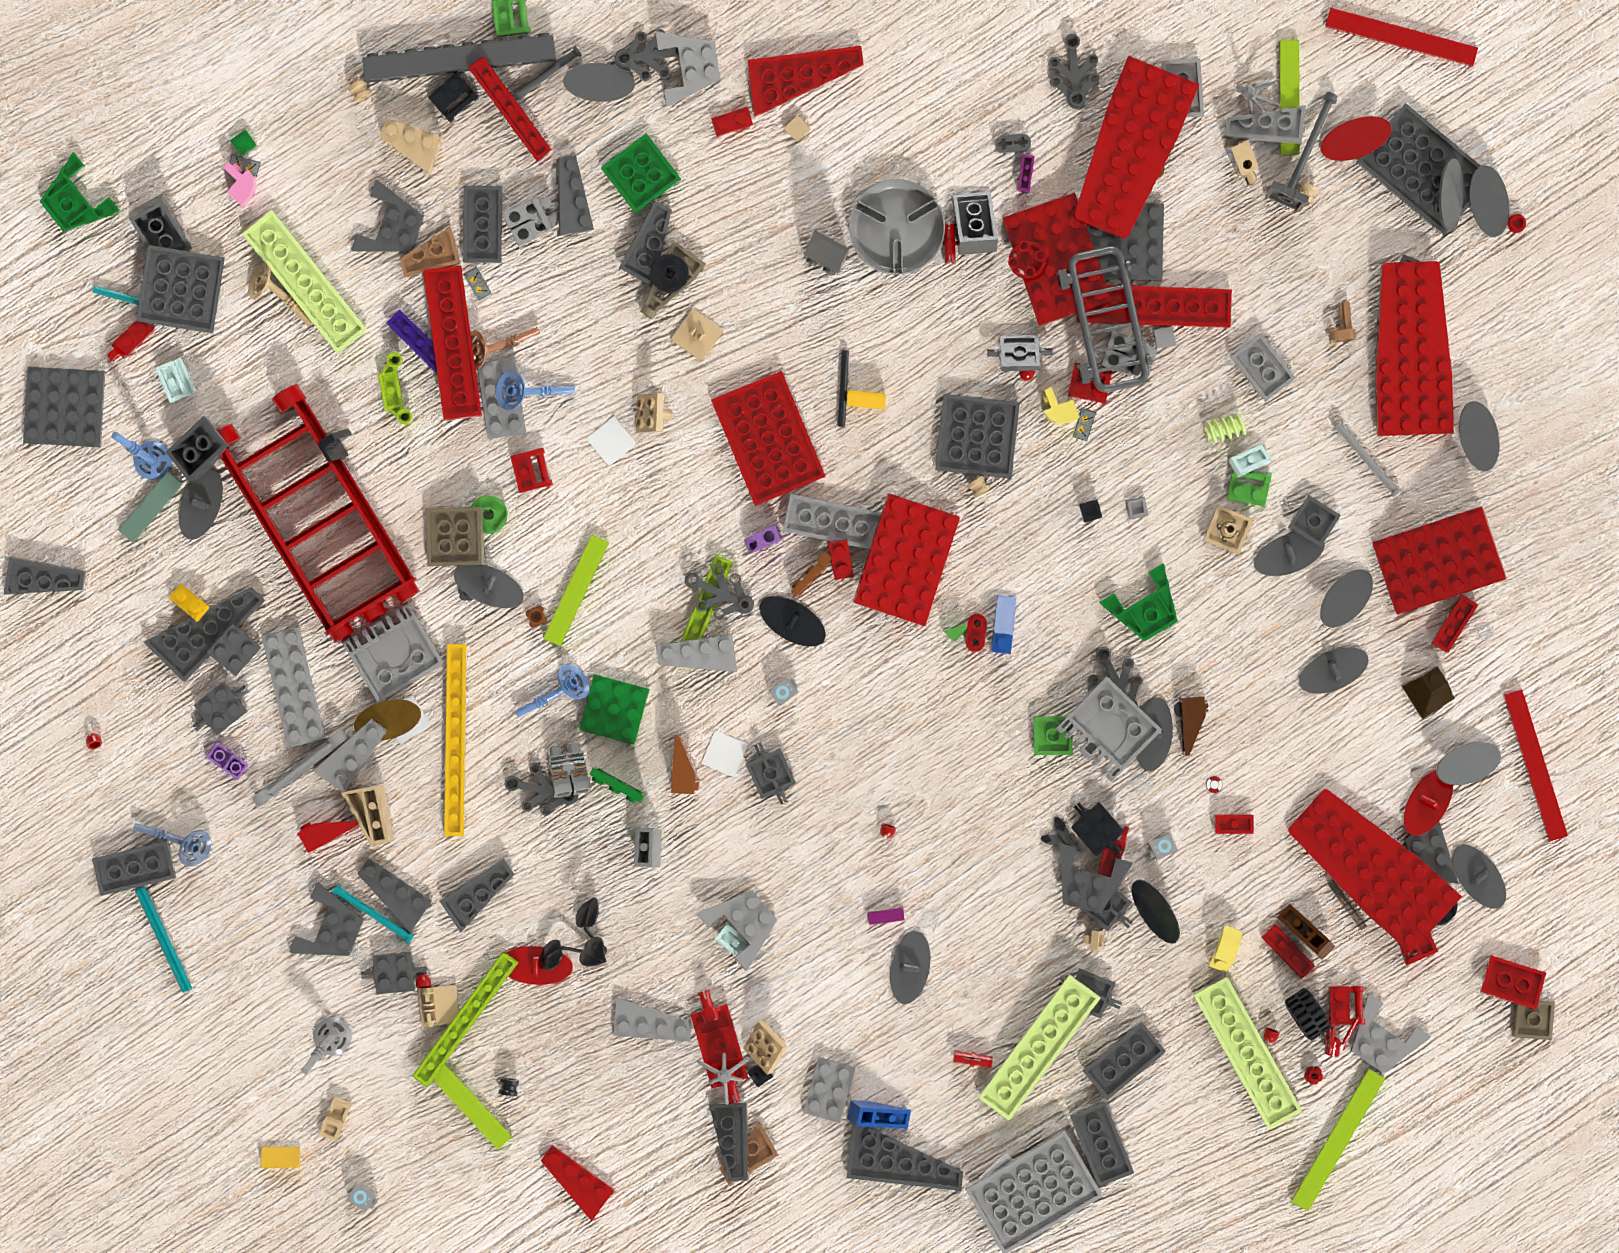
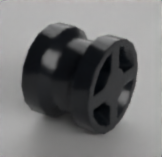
[498,1078,519,1096]

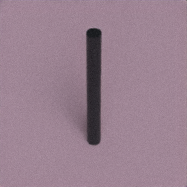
[838,350,849,427]

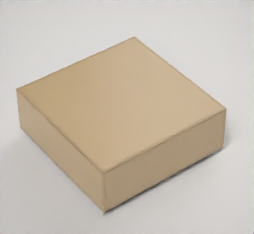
[784,115,811,143]

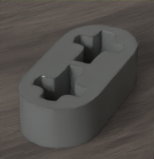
[995,134,1031,154]

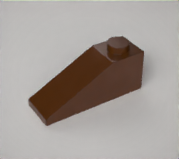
[1179,696,1209,756]
[1277,904,1335,960]

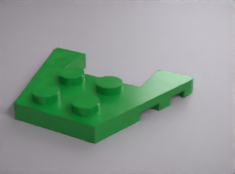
[40,152,121,233]
[1099,563,1178,642]

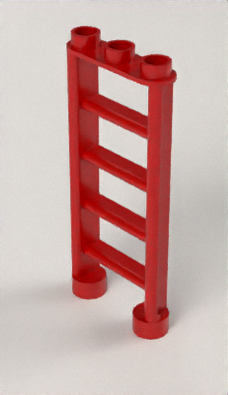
[217,384,420,643]

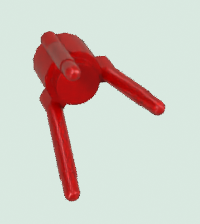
[1324,1016,1359,1057]

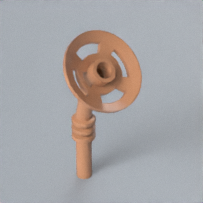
[471,327,540,369]

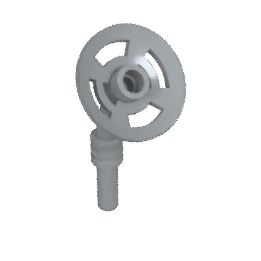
[301,1017,352,1074]

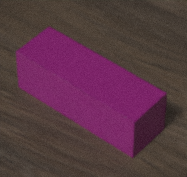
[1017,154,1035,193]
[867,908,905,925]

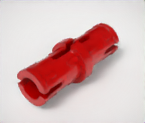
[942,224,957,263]
[953,1050,993,1068]

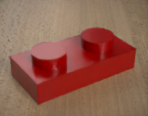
[711,107,753,137]
[828,539,854,580]
[1214,814,1254,834]

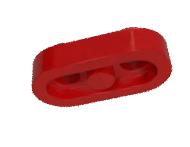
[965,614,987,652]

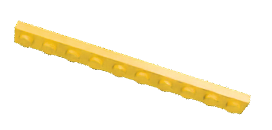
[444,644,467,836]

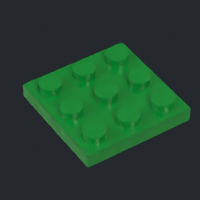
[601,133,681,214]
[579,674,650,745]
[589,767,646,804]

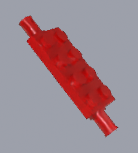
[690,989,749,1104]

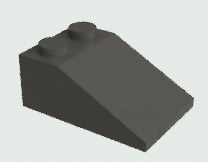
[952,191,998,255]
[129,194,192,251]
[804,230,849,276]
[166,416,229,482]

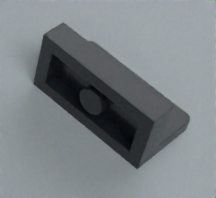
[317,428,352,463]

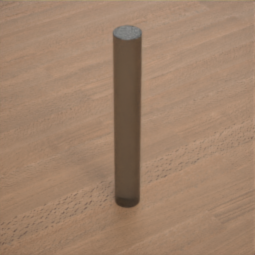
[1327,880,1367,930]

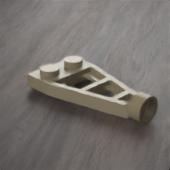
[640,241,706,320]

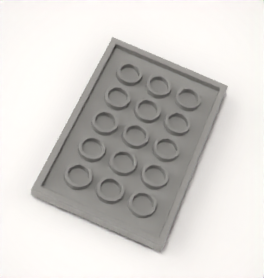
[965,1130,1103,1253]

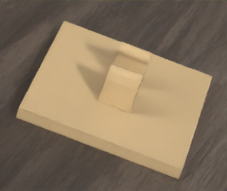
[671,309,724,362]

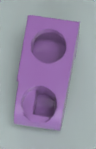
[744,525,783,554]

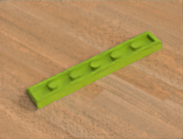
[1279,40,1300,156]
[543,535,609,647]
[680,555,733,642]
[433,1064,512,1150]

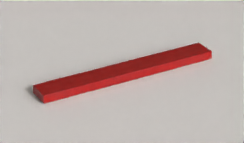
[1325,8,1478,67]
[1503,689,1568,842]

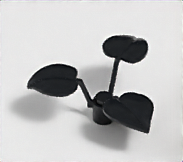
[539,897,607,971]

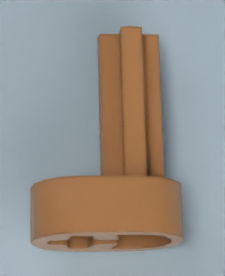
[1329,302,1356,343]

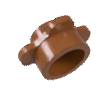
[526,606,547,628]

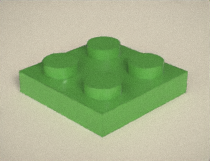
[1033,716,1073,755]

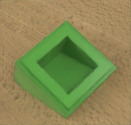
[943,625,967,641]

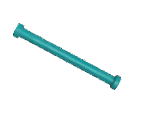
[332,884,414,944]

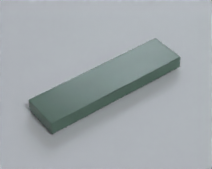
[118,472,183,543]

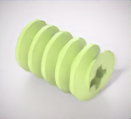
[1204,413,1246,445]

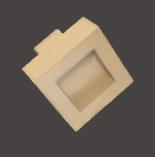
[1082,930,1104,950]

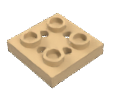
[635,393,673,433]
[1203,505,1253,555]
[743,1020,788,1075]

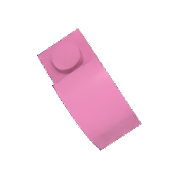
[223,162,256,207]

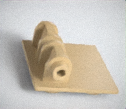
[418,985,459,1027]

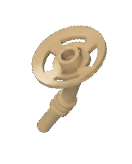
[248,262,312,327]

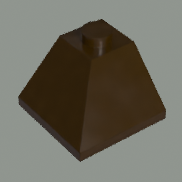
[1402,666,1455,719]

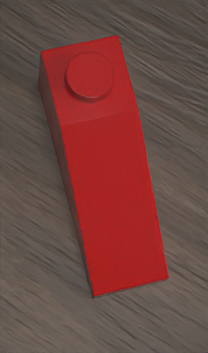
[297,821,359,853]

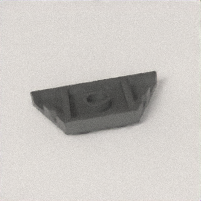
[1404,822,1459,883]

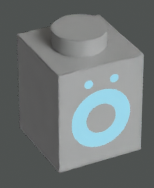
[768,677,799,706]
[1147,832,1178,860]
[346,1181,378,1212]

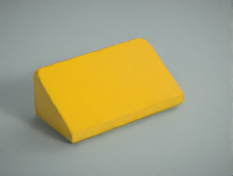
[847,390,886,410]
[260,1147,301,1168]

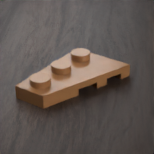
[400,226,461,278]
[719,1122,779,1185]

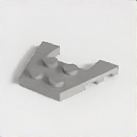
[655,31,720,107]
[697,891,777,972]
[1351,993,1431,1073]

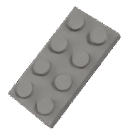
[478,358,526,439]

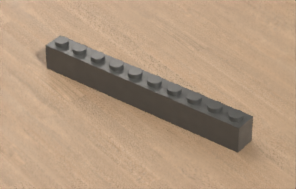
[362,33,557,83]

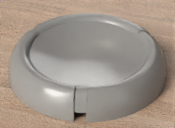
[849,179,945,275]

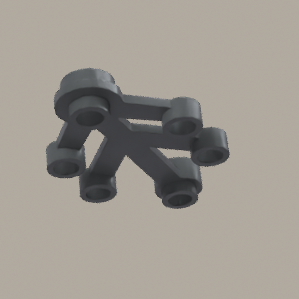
[615,29,679,82]
[1048,34,1100,109]
[684,565,754,620]
[1088,647,1143,706]
[504,763,579,816]

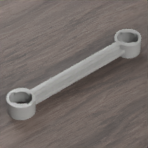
[251,728,350,808]

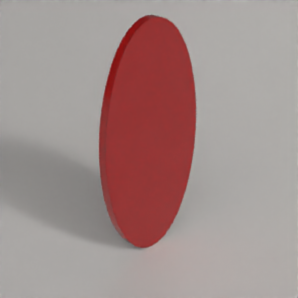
[1321,116,1392,161]
[1404,770,1453,836]
[506,946,573,985]

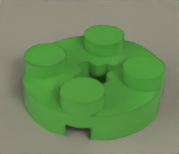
[471,496,508,534]

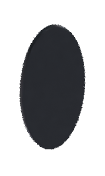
[759,596,826,647]
[1131,880,1180,944]

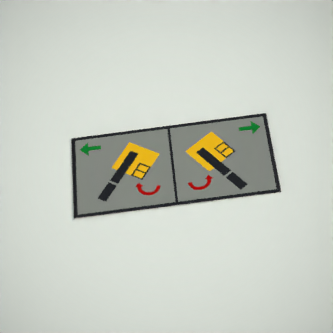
[229,154,261,177]
[464,267,491,300]
[1073,408,1096,441]

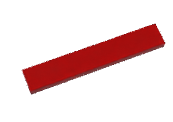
[468,56,552,161]

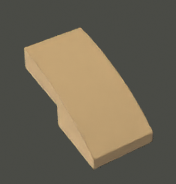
[319,1096,352,1142]

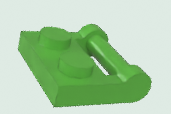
[492,0,531,37]
[1227,469,1272,507]

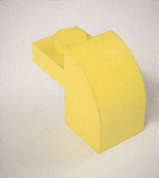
[1042,387,1080,424]
[1209,925,1243,973]

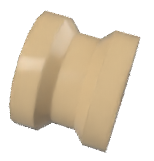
[348,80,372,103]
[1299,182,1319,204]
[967,476,991,498]

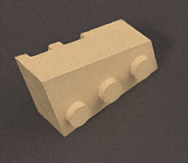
[380,118,443,176]
[341,784,395,846]

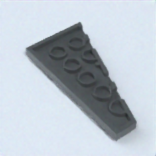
[143,587,266,682]
[846,1123,963,1191]

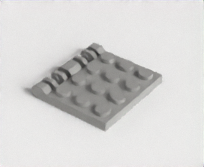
[341,601,445,703]
[1056,676,1162,782]

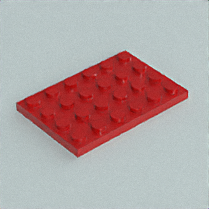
[1003,193,1112,326]
[711,370,826,506]
[853,493,960,626]
[1372,506,1507,615]

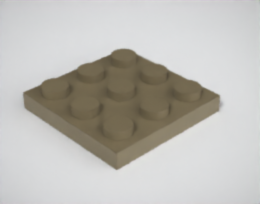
[426,507,484,566]

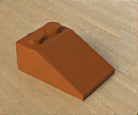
[671,735,700,794]

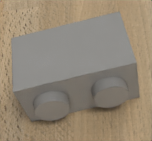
[634,828,662,868]

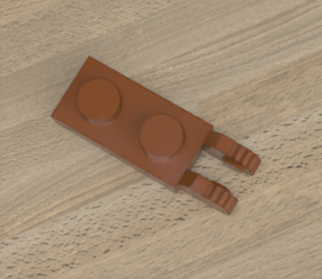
[791,552,832,598]

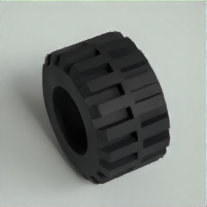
[1285,988,1331,1041]

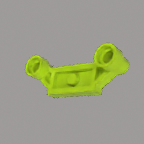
[378,352,413,425]

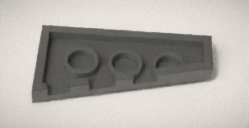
[556,155,594,237]
[619,201,672,286]
[4,557,86,595]
[358,858,432,933]
[439,858,514,932]
[708,1103,749,1182]

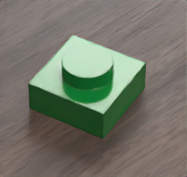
[230,129,257,157]

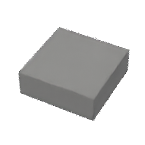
[1153,326,1176,349]
[1126,497,1149,519]

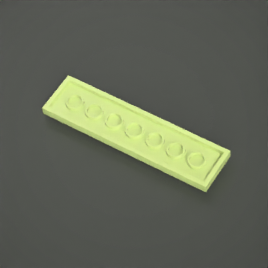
[242,210,368,354]
[978,974,1101,1120]
[1193,976,1302,1130]

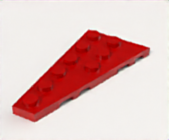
[747,46,864,117]

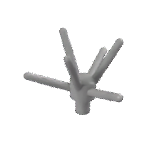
[1236,76,1280,115]
[697,1053,750,1105]

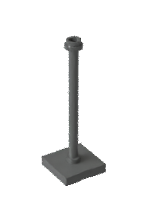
[1265,92,1337,212]

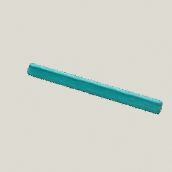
[135,886,192,993]

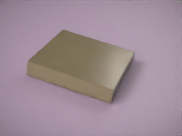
[1513,1000,1555,1040]

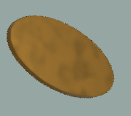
[354,699,421,740]

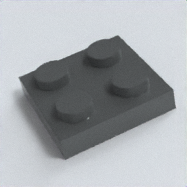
[1287,495,1341,548]
[206,622,261,676]

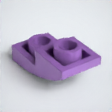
[206,741,249,780]

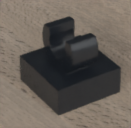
[1079,499,1103,523]
[747,1064,774,1087]

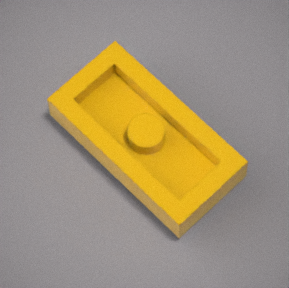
[168,583,210,622]

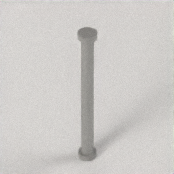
[1333,420,1401,497]

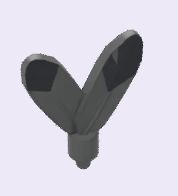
[1041,817,1081,852]

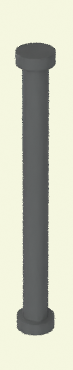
[512,46,582,101]

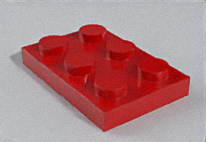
[1480,955,1547,1010]

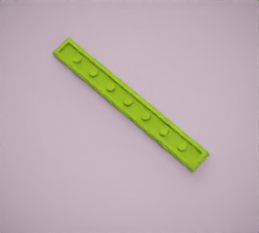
[412,951,519,1088]
[1291,1068,1386,1211]

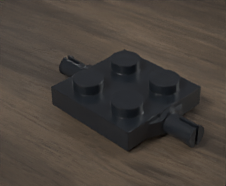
[1071,802,1125,857]

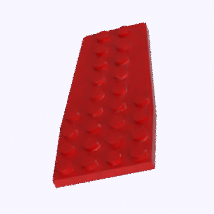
[1074,55,1199,239]
[1375,261,1454,436]
[1288,789,1462,953]

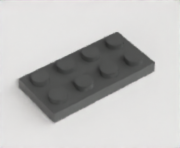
[463,186,503,263]
[92,841,177,896]
[1082,1021,1166,1101]
[1070,1101,1134,1187]

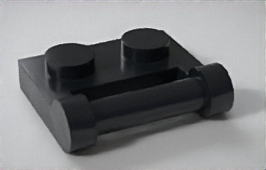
[428,72,479,123]

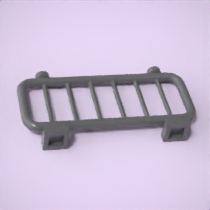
[1056,246,1152,392]

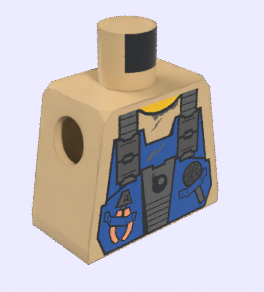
[1224,140,1259,185]

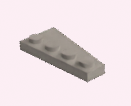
[1225,105,1306,144]
[656,634,737,672]
[313,719,387,792]
[613,997,692,1041]

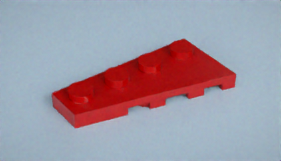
[541,1144,615,1221]

